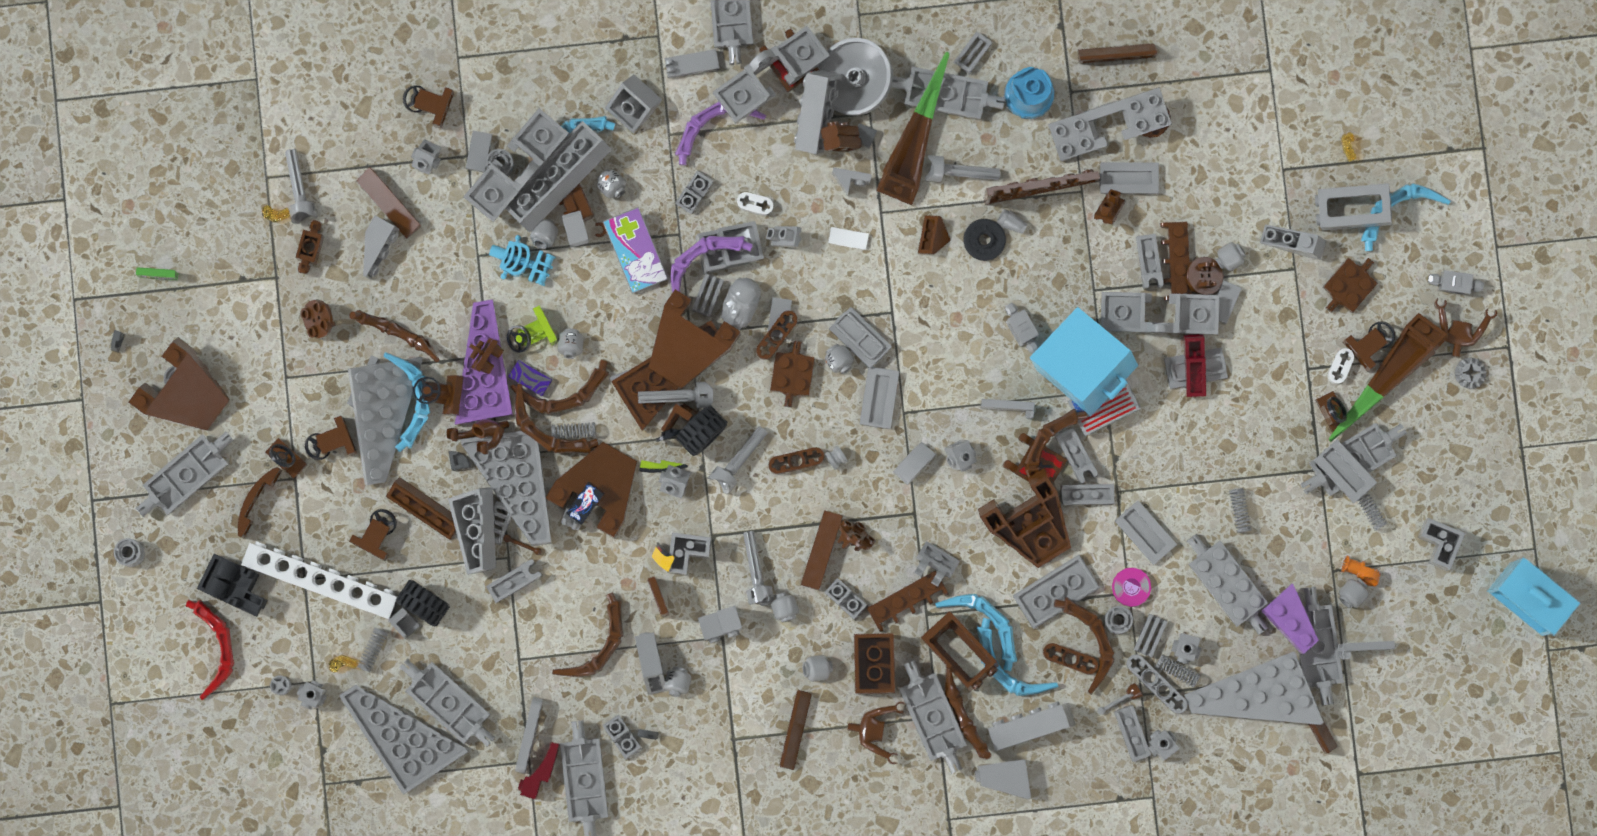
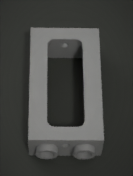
[1315,183,1393,231]

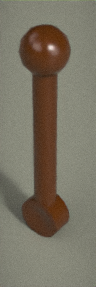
[503,535,542,555]

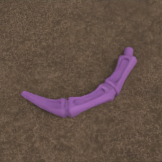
[675,102,766,166]
[671,236,753,293]

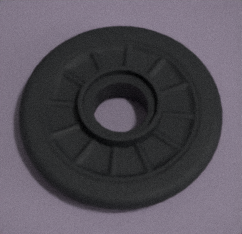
[963,219,1006,261]

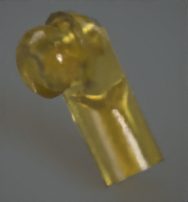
[1341,132,1357,162]
[261,205,290,223]
[328,655,358,673]

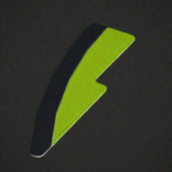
[639,460,688,473]

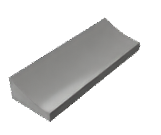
[505,121,612,233]

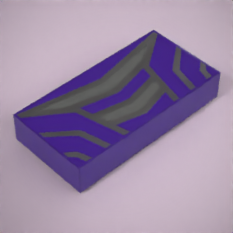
[508,360,552,397]

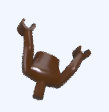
[1434,298,1497,358]
[446,419,509,455]
[847,701,906,765]

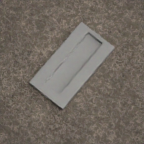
[1100,162,1159,194]
[829,307,892,369]
[1164,347,1228,389]
[860,367,899,429]
[1314,439,1377,504]
[1115,501,1177,565]

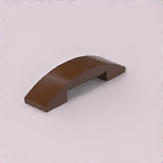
[238,467,282,539]

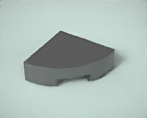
[858,123,877,149]
[111,330,125,353]
[448,451,471,471]
[638,729,659,740]

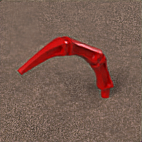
[186,600,235,700]

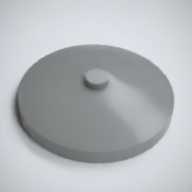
[818,38,893,116]

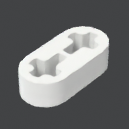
[737,192,773,216]
[1328,348,1354,384]

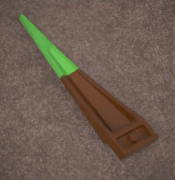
[876,52,949,206]
[1329,313,1449,442]

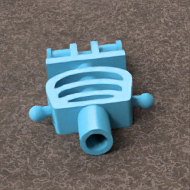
[489,235,556,286]

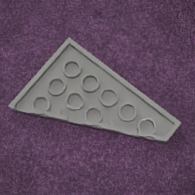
[348,357,422,485]
[461,431,552,546]
[1184,651,1324,725]
[339,685,468,795]

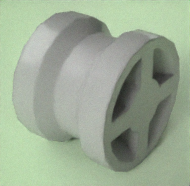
[824,446,848,470]
[270,675,291,695]

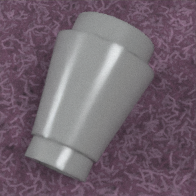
[997,209,1027,234]

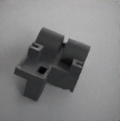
[197,554,268,617]

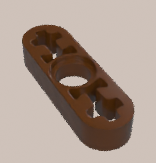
[756,310,797,360]
[769,447,824,475]
[1043,643,1098,675]

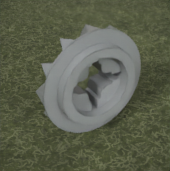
[1455,357,1487,389]

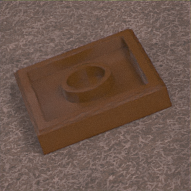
[648,576,670,617]

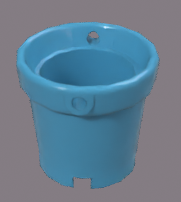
[1004,67,1055,119]

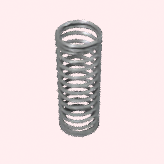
[551,422,596,439]
[1229,488,1252,533]
[1358,492,1388,531]
[357,628,388,673]
[1156,654,1200,688]

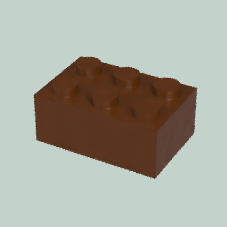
[854,633,895,694]

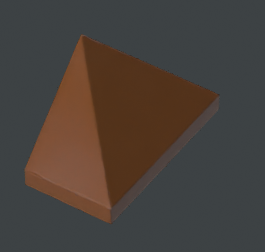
[918,215,951,255]

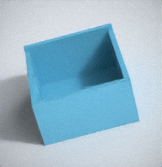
[1030,307,1139,417]
[1487,557,1580,636]

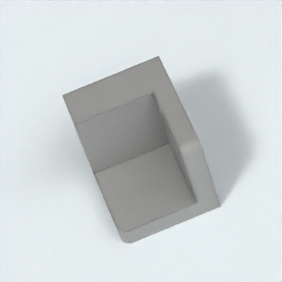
[388,607,419,639]

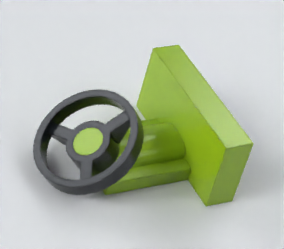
[507,305,558,353]

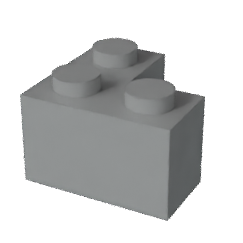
[1418,518,1465,571]
[667,533,712,576]
[698,606,742,643]

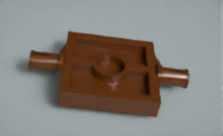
[1322,258,1378,313]
[770,341,815,408]

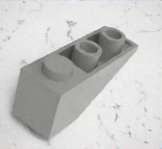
[363,215,399,280]
[1260,224,1326,260]

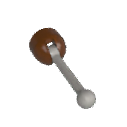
[1097,683,1143,715]

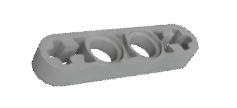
[1126,654,1187,714]
[515,697,543,774]

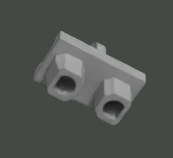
[766,226,802,247]

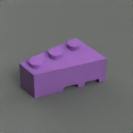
[1262,583,1319,655]

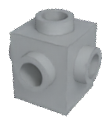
[411,139,442,175]
[944,440,977,472]
[658,465,691,499]
[1171,633,1201,664]
[297,680,327,710]
[1148,729,1180,761]

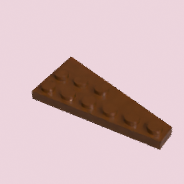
[611,320,718,431]

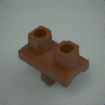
[1094,189,1125,225]
[469,338,504,374]

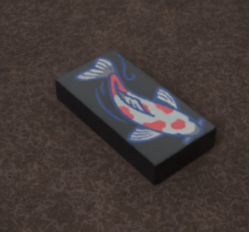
[566,482,605,525]

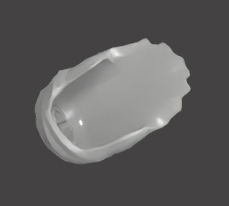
[721,278,761,330]

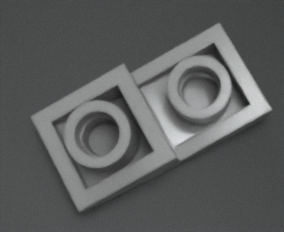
[675,170,714,214]
[893,442,936,485]
[824,578,868,620]
[602,714,642,760]

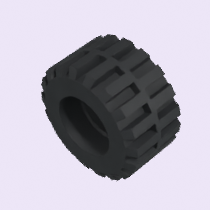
[676,405,728,456]
[396,580,450,627]

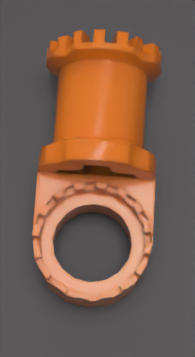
[1341,555,1381,586]

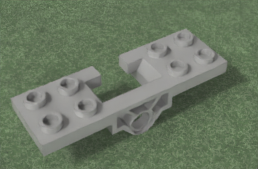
[713,26,830,124]
[1048,87,1172,161]
[463,108,569,222]
[1101,292,1219,335]

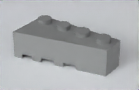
[794,70,843,154]
[448,487,496,575]
[988,701,1076,751]

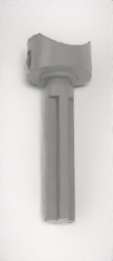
[285,149,317,224]
[925,155,1000,182]
[638,382,713,408]
[708,426,768,494]
[743,531,774,606]

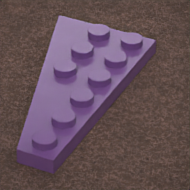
[455,299,513,425]

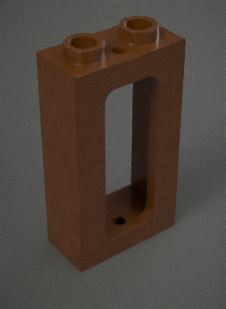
[921,611,999,692]

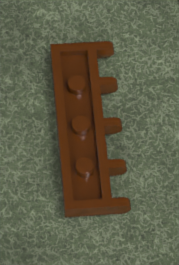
[1160,222,1191,301]
[867,570,949,632]

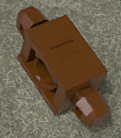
[295,220,324,275]

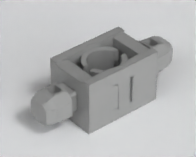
[1428,270,1484,295]
[1005,303,1039,354]

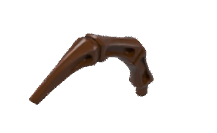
[349,310,439,362]
[510,360,609,415]
[515,384,598,453]
[1025,409,1087,478]
[552,592,623,677]
[1054,597,1115,695]
[945,664,991,759]

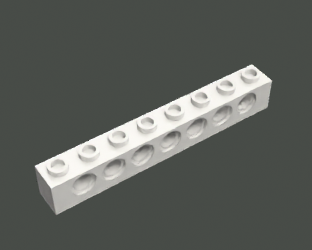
[241,541,397,619]

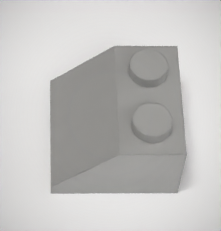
[605,74,662,134]

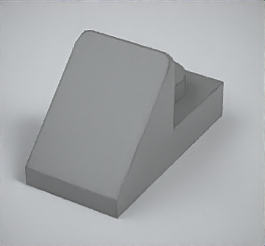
[832,167,872,196]
[562,211,590,248]

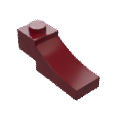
[1183,334,1206,397]
[518,742,560,800]

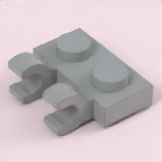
[914,541,960,587]

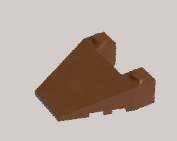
[649,289,741,389]
[128,337,230,431]
[546,442,637,539]
[978,468,1071,568]

